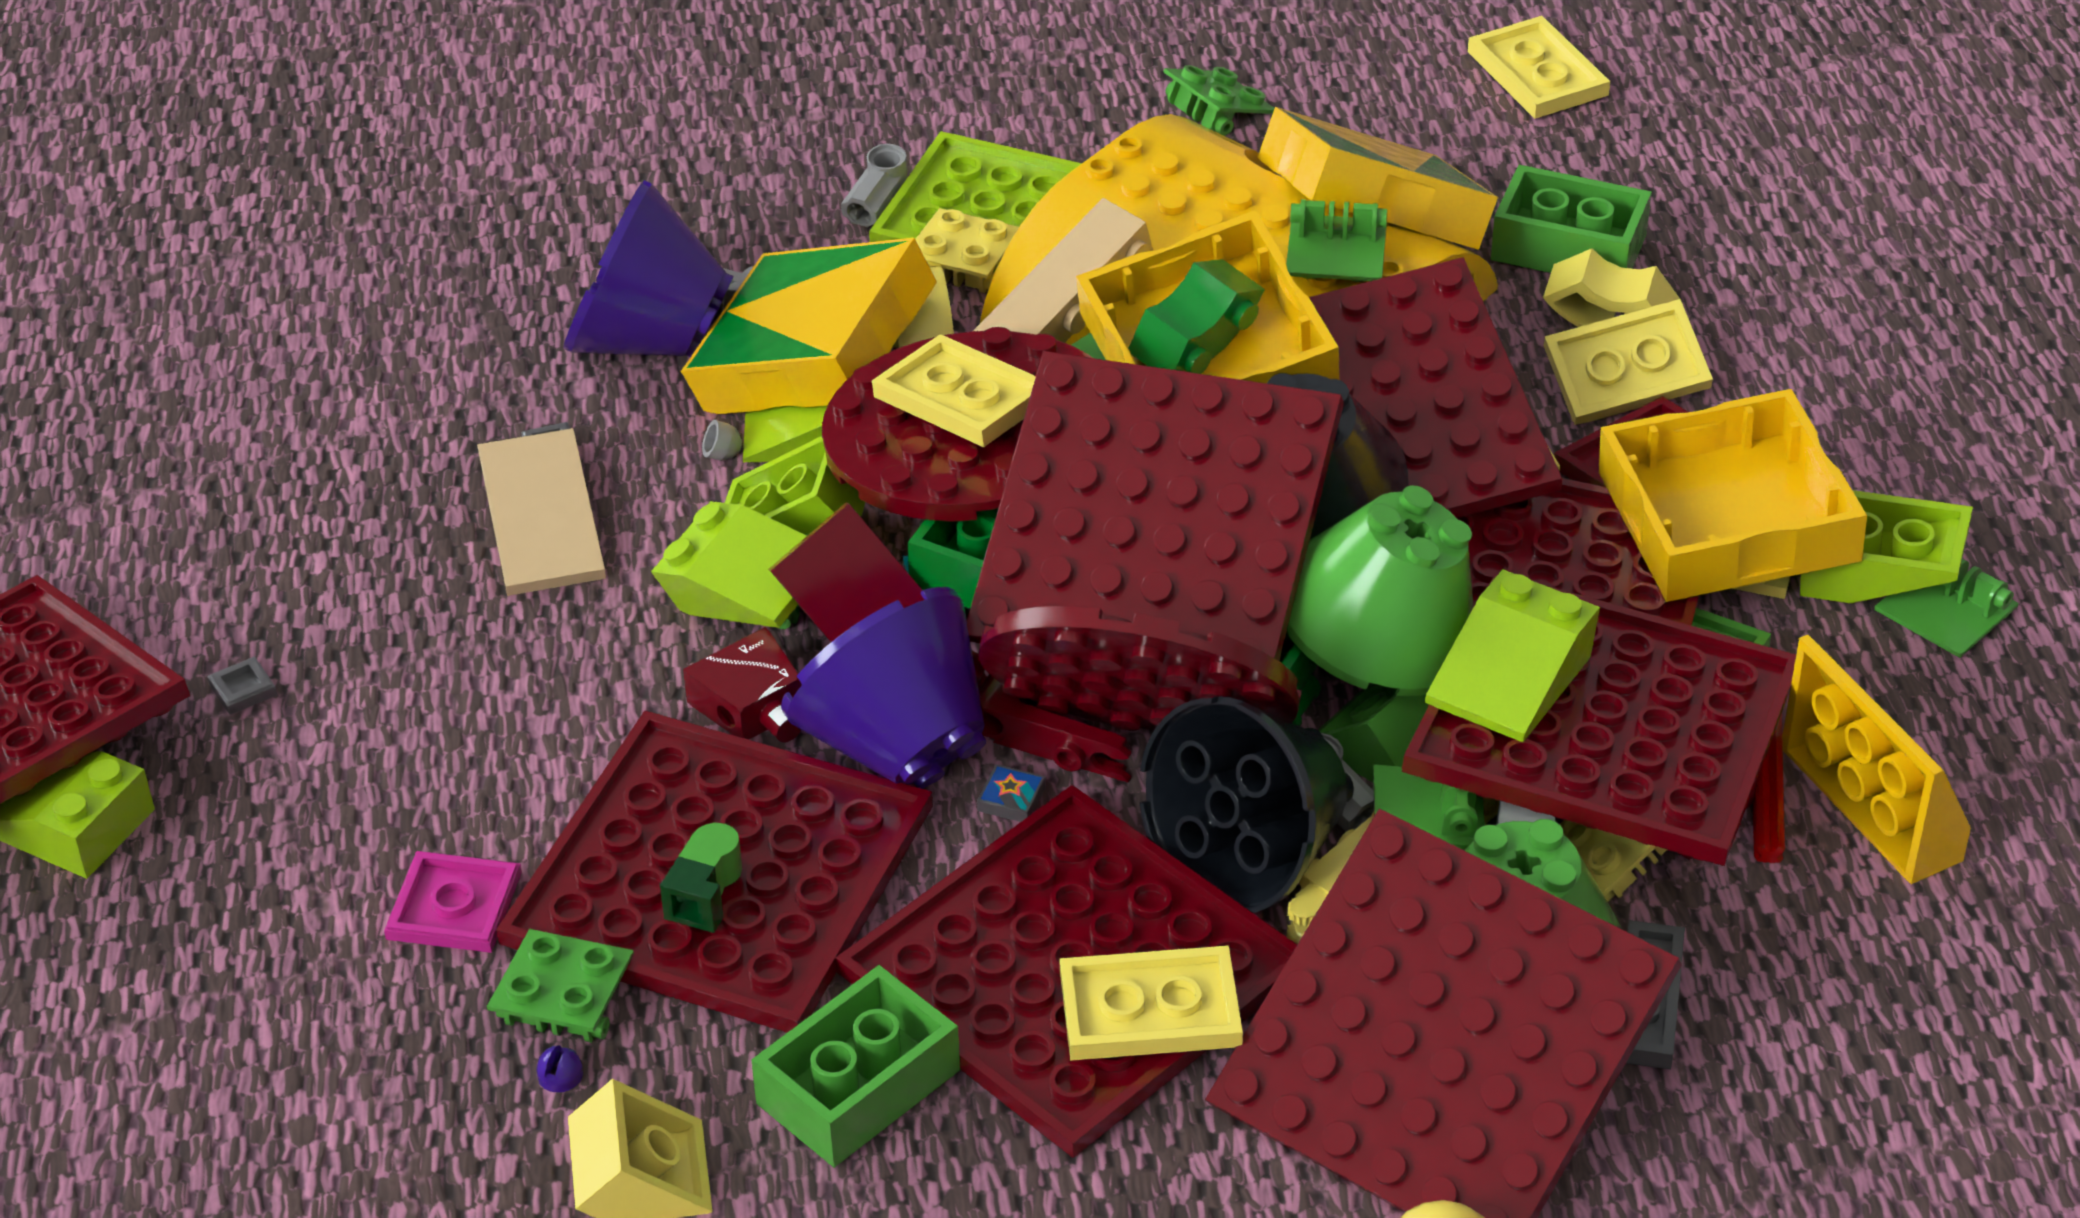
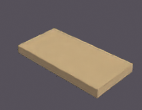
[477,428,606,596]

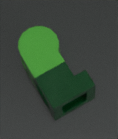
[660,823,742,933]

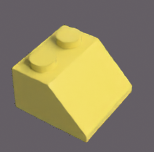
[568,1079,713,1218]

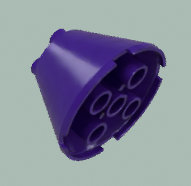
[563,180,734,357]
[781,587,987,789]

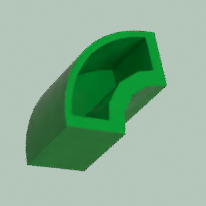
[1128,259,1265,374]

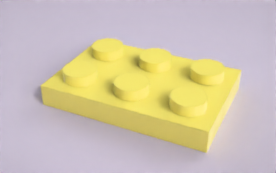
[1468,16,1610,119]
[1543,299,1713,425]
[872,334,1036,447]
[1060,946,1243,1061]

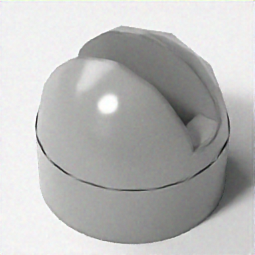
[702,420,742,460]

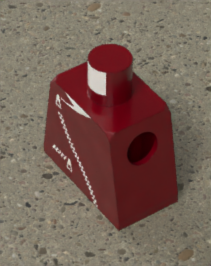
[683,627,802,743]

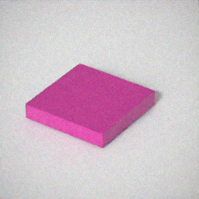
[384,851,522,953]

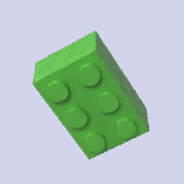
[1491,164,1652,273]
[751,965,960,1168]

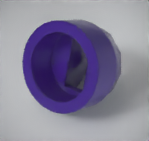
[536,1045,583,1092]

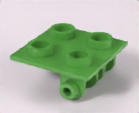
[1163,65,1275,136]
[1286,199,1387,282]
[1874,559,2019,658]
[1373,764,1485,849]
[487,929,634,1043]

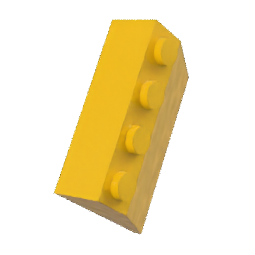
[1782,634,1971,884]

